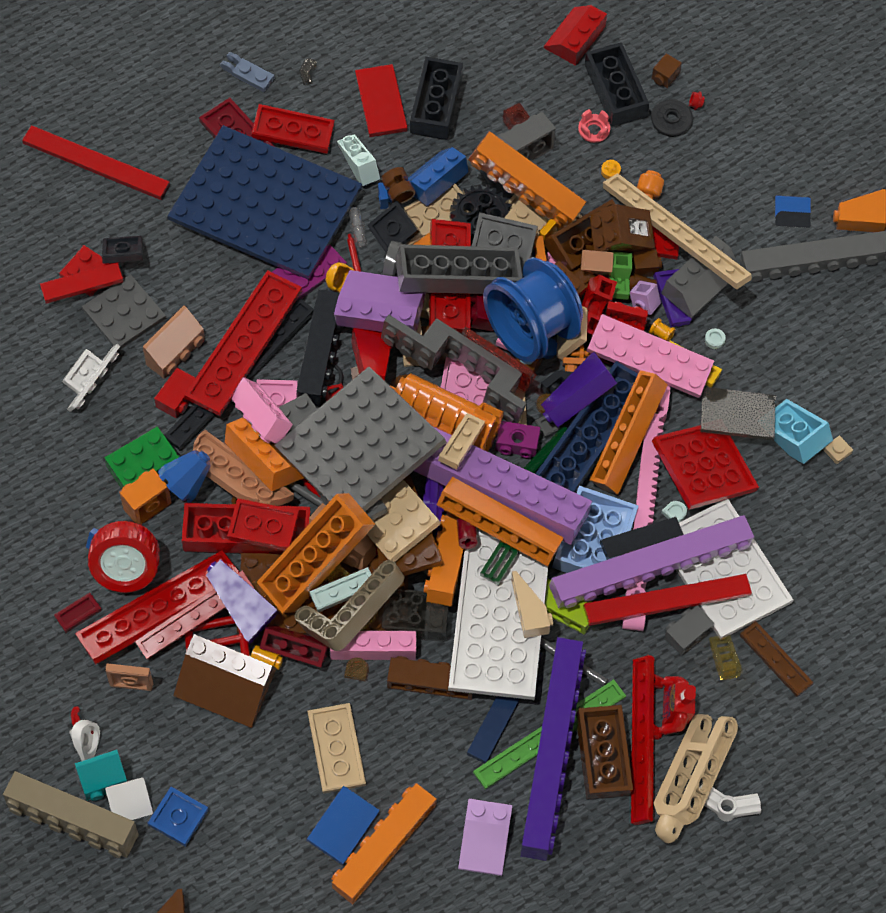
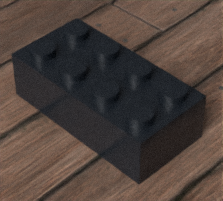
[585,42,649,126]
[410,56,463,139]

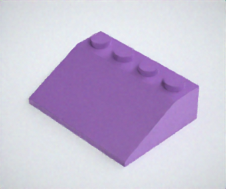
[334,270,426,332]

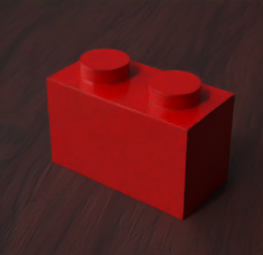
[154,368,195,418]

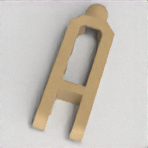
[654,714,738,843]

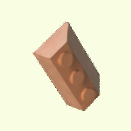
[143,306,205,379]

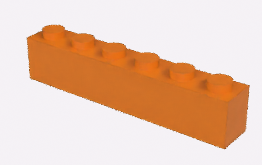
[590,370,668,494]
[437,476,563,566]
[424,510,465,606]
[331,783,437,904]

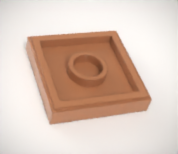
[105,663,153,691]

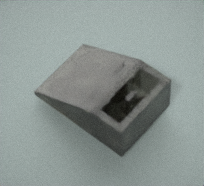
[382,589,449,642]

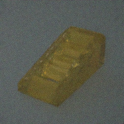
[709,635,741,680]

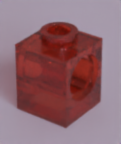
[503,103,530,130]

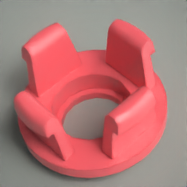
[578,109,610,143]

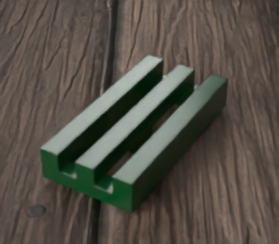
[480,540,519,586]

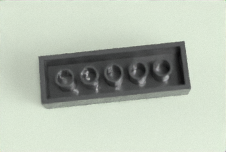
[395,244,523,294]

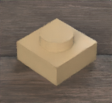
[823,435,853,464]

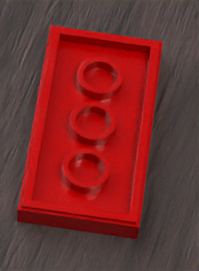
[355,64,407,137]
[251,104,335,154]

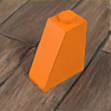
[833,189,886,232]

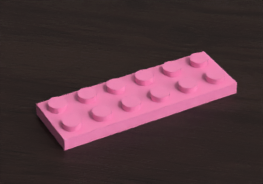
[587,314,714,398]

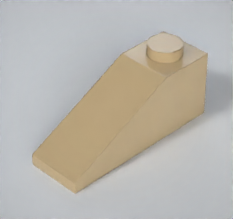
[511,571,553,638]

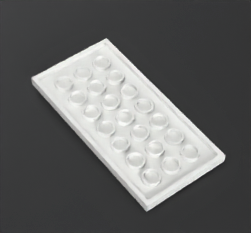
[448,531,548,700]

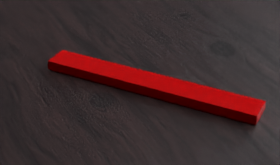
[22,125,170,200]
[583,574,752,626]
[631,655,654,825]

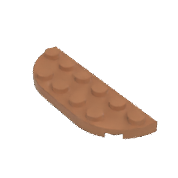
[193,430,294,506]

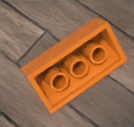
[225,417,304,491]

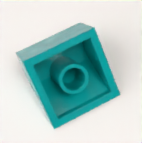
[75,750,127,801]

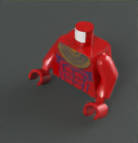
[654,674,696,740]

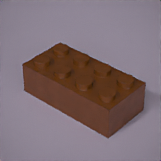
[575,705,633,800]

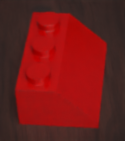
[543,5,607,66]

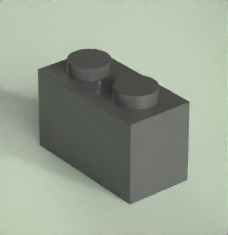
[664,605,715,656]

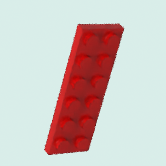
[429,219,471,333]

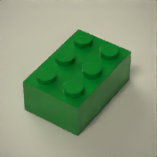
[104,426,179,489]

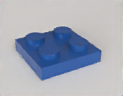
[148,787,209,847]

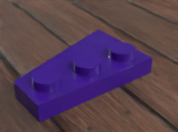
[653,269,691,327]

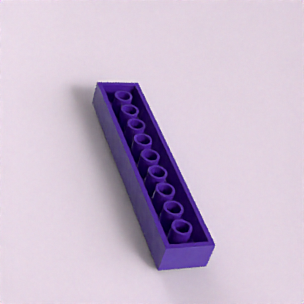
[520,637,586,861]

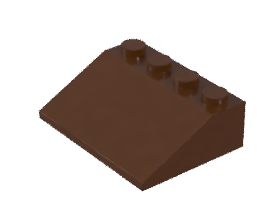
[173,634,277,728]

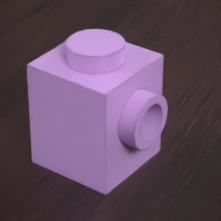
[630,281,661,315]

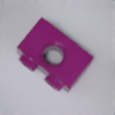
[495,421,540,458]

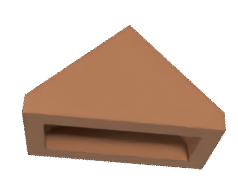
[581,250,614,277]

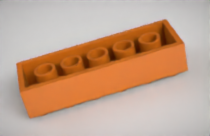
[468,131,586,228]
[257,493,375,614]

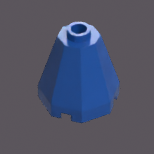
[158,450,211,503]

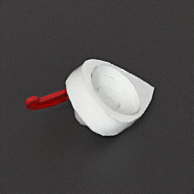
[70,706,100,761]

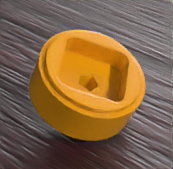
[601,160,621,179]

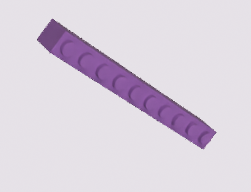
[549,515,754,608]

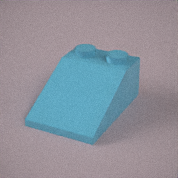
[758,399,833,464]

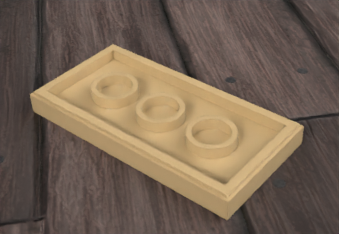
[404,184,471,245]
[307,703,366,794]

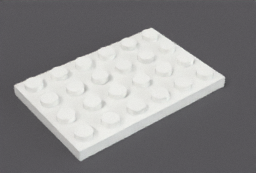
[676,499,793,640]

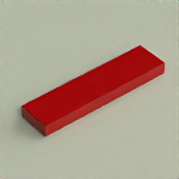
[40,263,123,304]

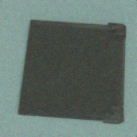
[700,386,776,441]

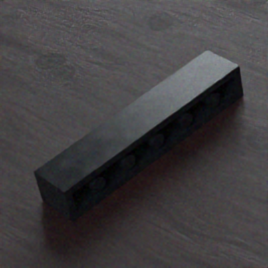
[296,289,341,406]

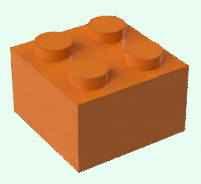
[119,469,171,525]

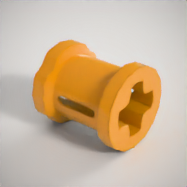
[649,318,676,342]

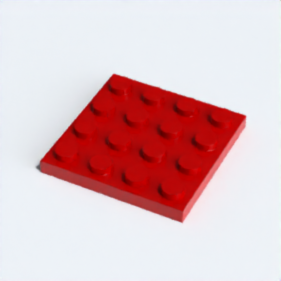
[652,420,759,510]

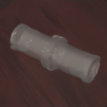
[348,207,367,247]

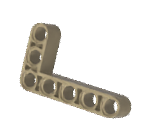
[295,560,404,651]

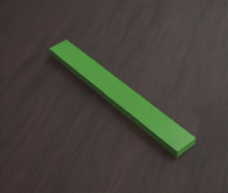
[473,679,626,790]

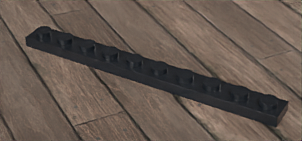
[164,298,314,451]

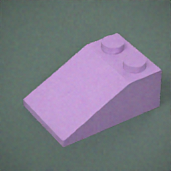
[458,799,512,876]

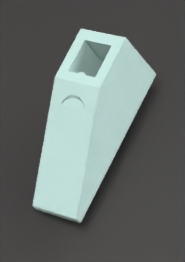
[337,134,380,186]

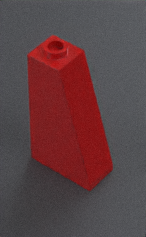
[351,328,391,381]

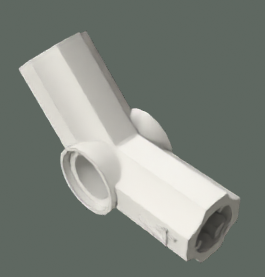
[700,784,761,821]

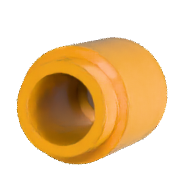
[250,645,283,670]

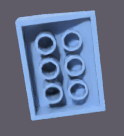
[552,486,638,573]

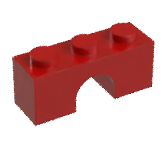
[582,275,617,341]

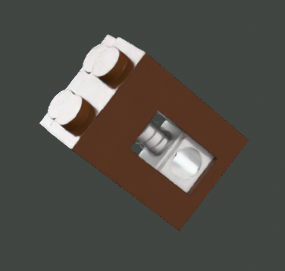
[589,204,655,252]

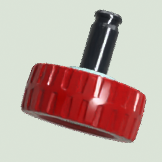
[88,520,160,592]

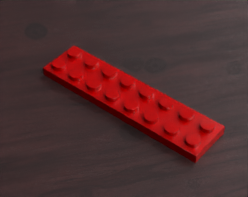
[184,270,302,416]
[75,550,239,665]

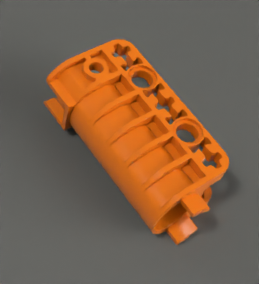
[390,373,504,451]

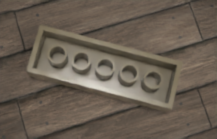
[3,771,139,858]

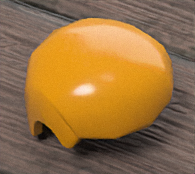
[325,262,355,293]

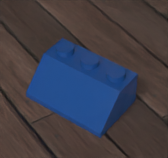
[408,147,468,206]

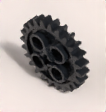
[449,184,512,239]

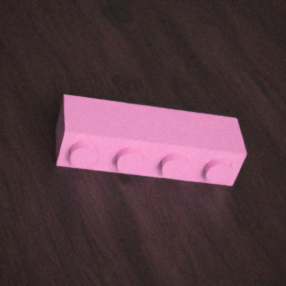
[231,377,293,444]
[330,631,416,660]

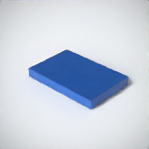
[306,786,380,865]

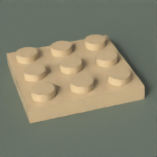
[367,480,441,562]

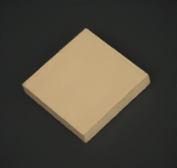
[557,306,587,360]

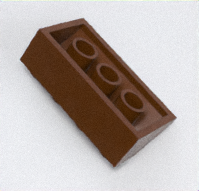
[544,199,615,270]

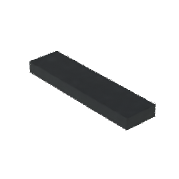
[599,517,684,560]

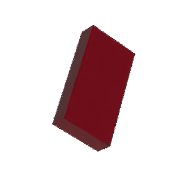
[54,592,102,633]

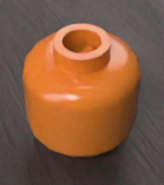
[637,170,664,199]

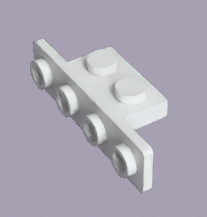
[62,344,120,412]

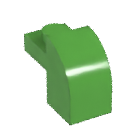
[607,252,632,300]

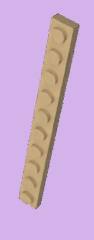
[603,173,752,289]

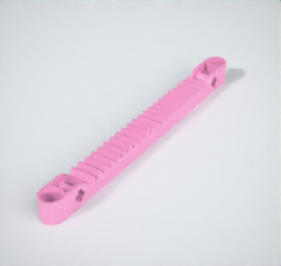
[622,386,670,631]

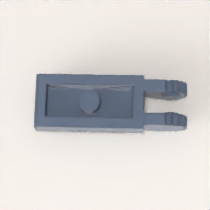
[220,52,275,92]

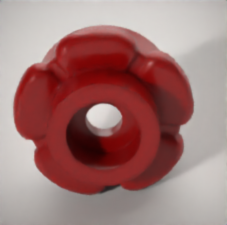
[689,91,704,110]

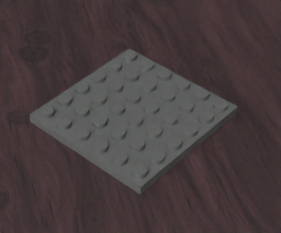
[274,367,447,511]

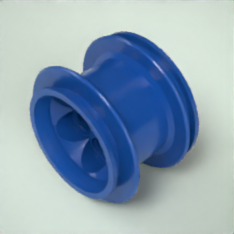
[483,258,583,362]

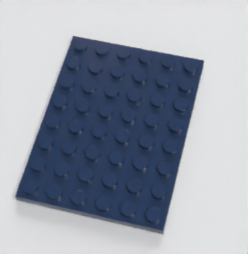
[168,125,362,280]

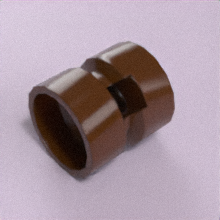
[381,167,415,203]

